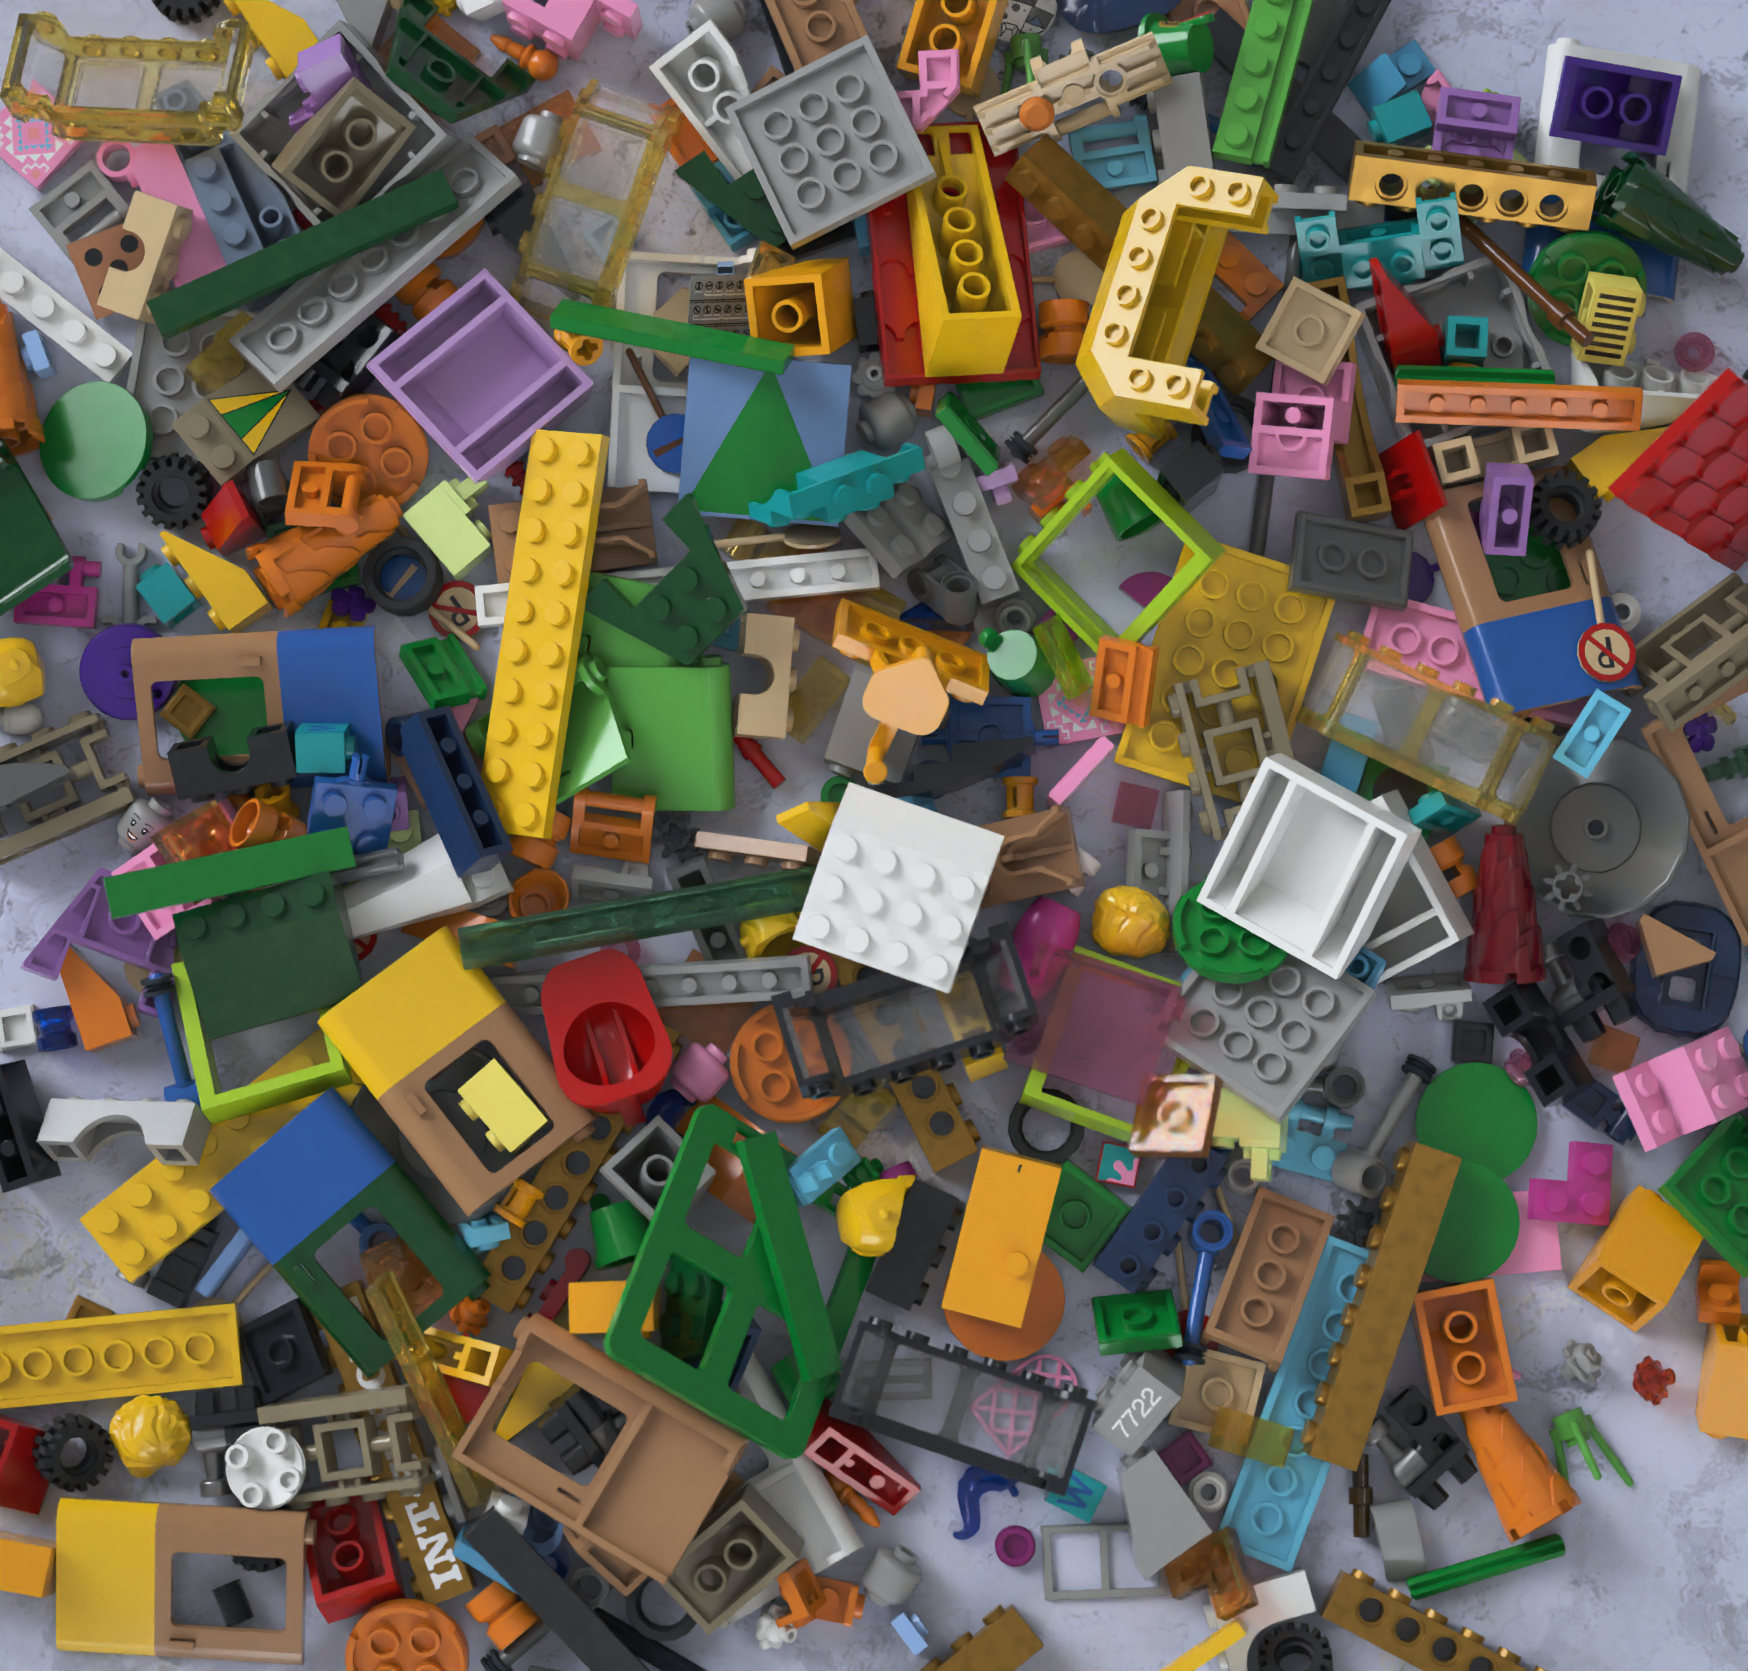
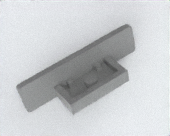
[1228,184,1385,235]
[1126,790,1193,953]

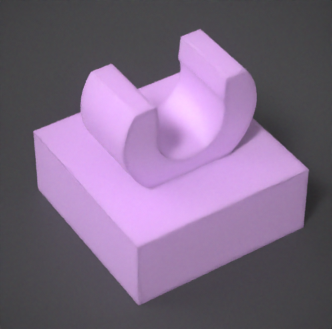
[973,459,1019,506]

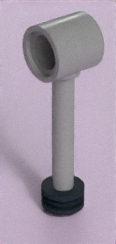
[1332,1054,1437,1198]

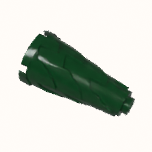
[1591,151,1745,275]

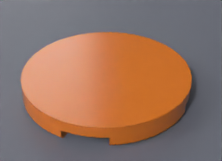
[308,393,429,506]
[730,1004,852,1124]
[943,1251,1065,1361]
[345,1598,470,1671]

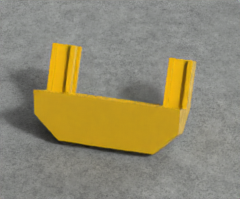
[1075,166,1279,441]

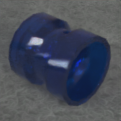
[32,1005,78,1052]

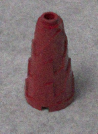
[1464,824,1547,984]

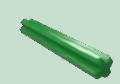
[1394,365,1555,387]
[1407,1534,1566,1600]

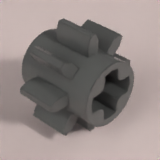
[1543,863,1593,912]

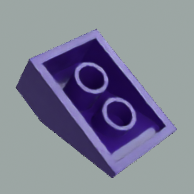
[1549,55,1682,156]

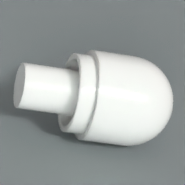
[0,702,43,735]

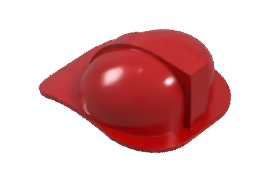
[541,949,673,1128]

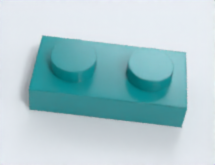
[1407,790,1482,836]

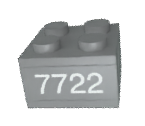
[1092,1349,1186,1457]

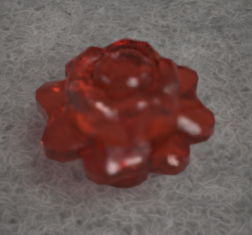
[1632,1355,1676,1406]

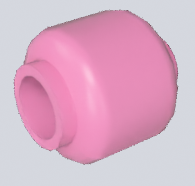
[670,1042,730,1103]

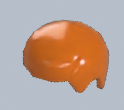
[507,867,571,932]

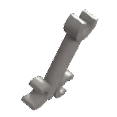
[101,543,159,626]

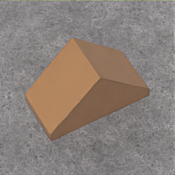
[1636,913,1716,978]

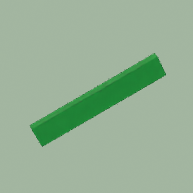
[550,298,795,375]
[103,826,356,920]
[735,1130,843,1382]

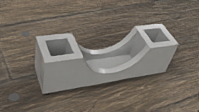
[37,1096,211,1166]

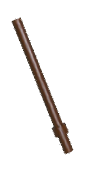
[1427,185,1594,347]

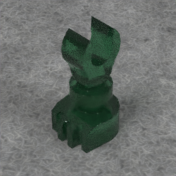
[1701,744,1748,784]

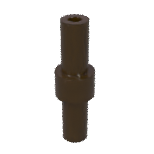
[1348,1454,1373,1537]

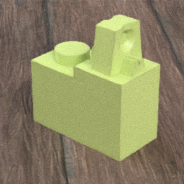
[402,477,494,581]
[1199,1087,1289,1182]

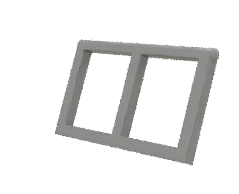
[1040,1522,1168,1600]

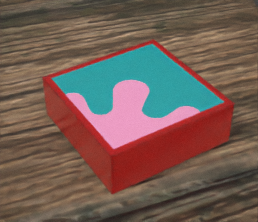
[1095,1141,1143,1189]

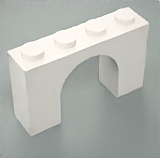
[1203,1568,1316,1671]

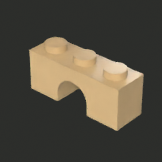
[97,190,194,324]
[1428,427,1559,489]
[732,613,800,741]

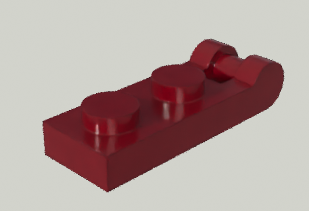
[527,1248,592,1322]

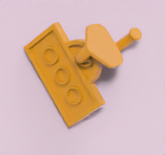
[832,598,990,784]

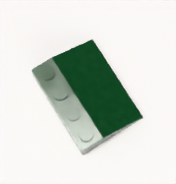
[172,871,364,1040]

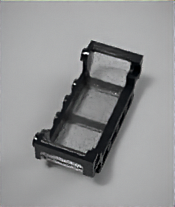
[771,922,1039,1100]
[827,1316,1096,1496]

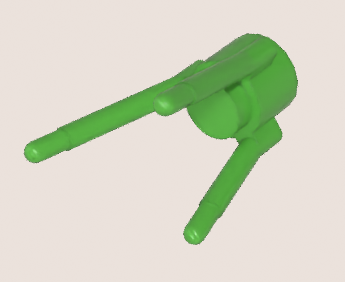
[1000,33,1049,95]
[1548,1407,1634,1487]

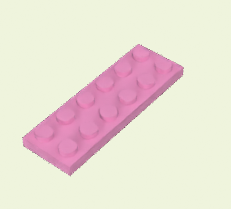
[1354,599,1591,729]

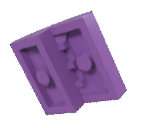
[1432,86,1521,160]

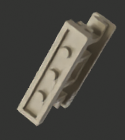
[1620,573,1748,732]
[1167,659,1295,842]
[0,710,138,866]
[257,1382,437,1510]

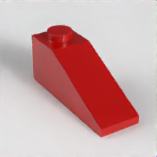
[1369,257,1444,375]
[200,480,267,557]
[803,1398,921,1516]

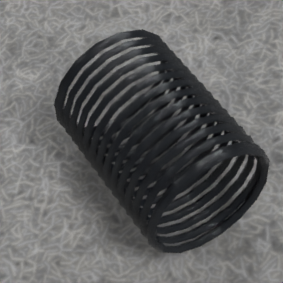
[212,1579,255,1627]

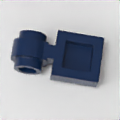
[1561,1078,1637,1146]

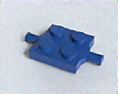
[922,696,1059,778]
[307,752,398,885]

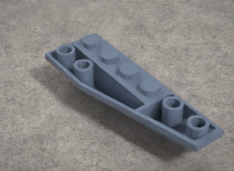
[153,80,300,312]

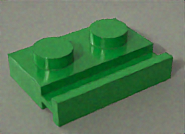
[399,633,488,709]

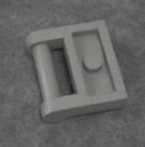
[29,160,129,265]

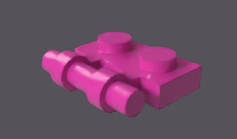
[13,556,102,629]

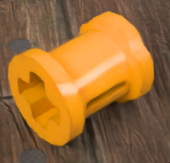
[553,329,604,366]
[1125,421,1178,463]
[1002,776,1038,819]
[254,783,300,819]
[492,1178,545,1229]

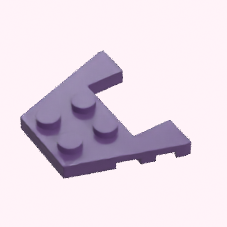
[20,867,176,1019]

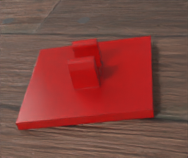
[1379,430,1448,530]

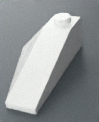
[649,18,753,180]
[1571,351,1719,434]

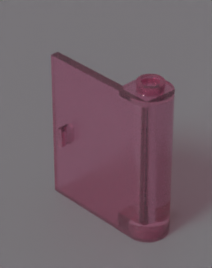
[1003,941,1188,1106]

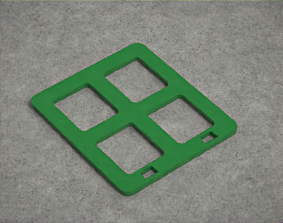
[604,1104,876,1459]

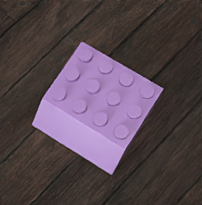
[366,268,594,484]

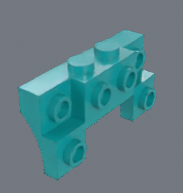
[1295,192,1465,291]
[748,442,925,528]

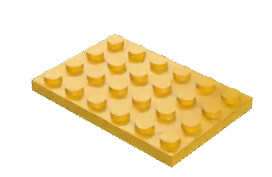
[1113,542,1335,804]

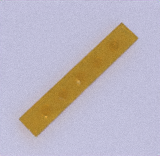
[365,1270,496,1508]

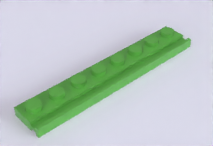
[1212,0,1315,169]

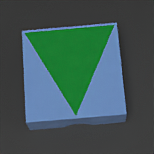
[678,357,852,527]

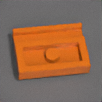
[1089,635,1160,728]

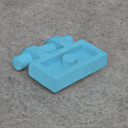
[1272,1098,1354,1183]

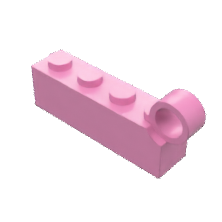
[96,132,227,288]

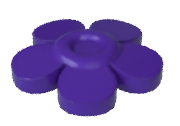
[330,586,376,622]
[1683,713,1718,753]

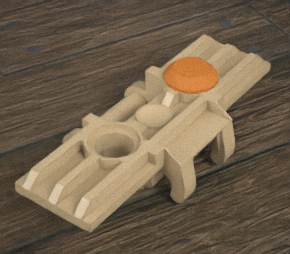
[973,31,1173,157]

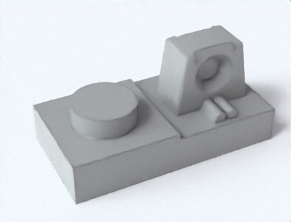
[571,861,654,912]
[1385,972,1472,1021]

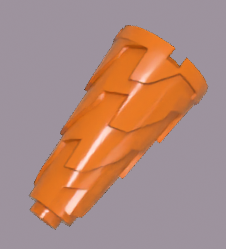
[0,300,45,456]
[245,494,403,618]
[1458,1404,1582,1543]

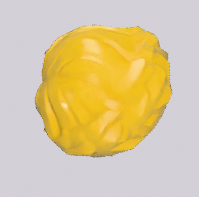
[1091,885,1170,960]
[109,1394,192,1478]

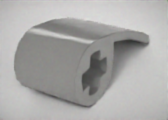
[1369,1497,1427,1582]

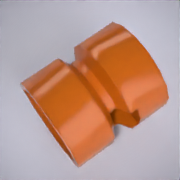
[394,261,458,321]
[1038,298,1090,365]
[229,798,307,849]
[508,811,572,870]
[1429,835,1478,899]
[464,1581,540,1651]

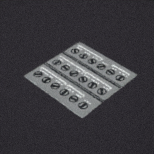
[687,273,758,336]

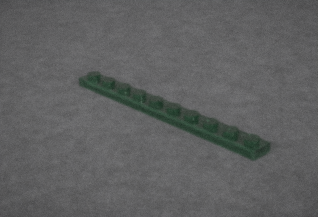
[457,865,818,971]

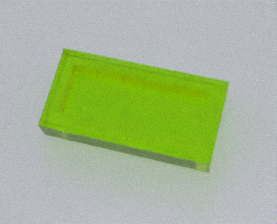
[1033,613,1093,700]

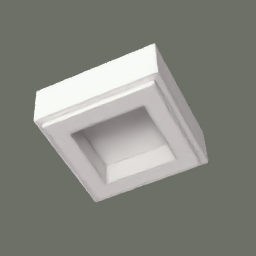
[0,1004,42,1052]

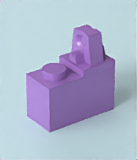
[289,33,377,134]
[1477,462,1534,556]

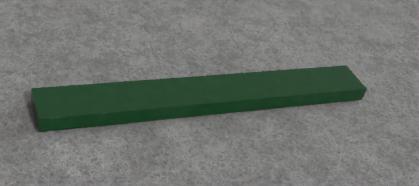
[146,169,459,341]

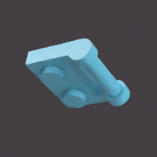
[1068,114,1157,192]

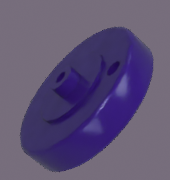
[79,623,178,720]

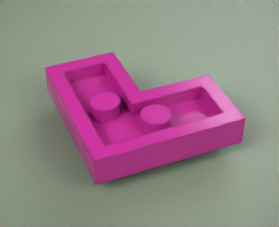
[1527,1141,1613,1227]

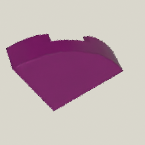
[1118,572,1172,609]

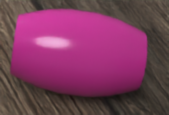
[1000,896,1081,1003]

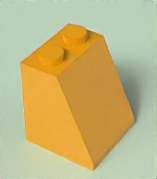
[744,257,857,357]
[1567,1185,1704,1332]
[1695,1313,1748,1441]

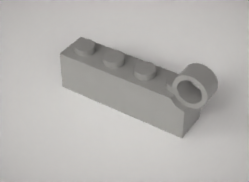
[1147,72,1216,184]
[924,425,1020,612]

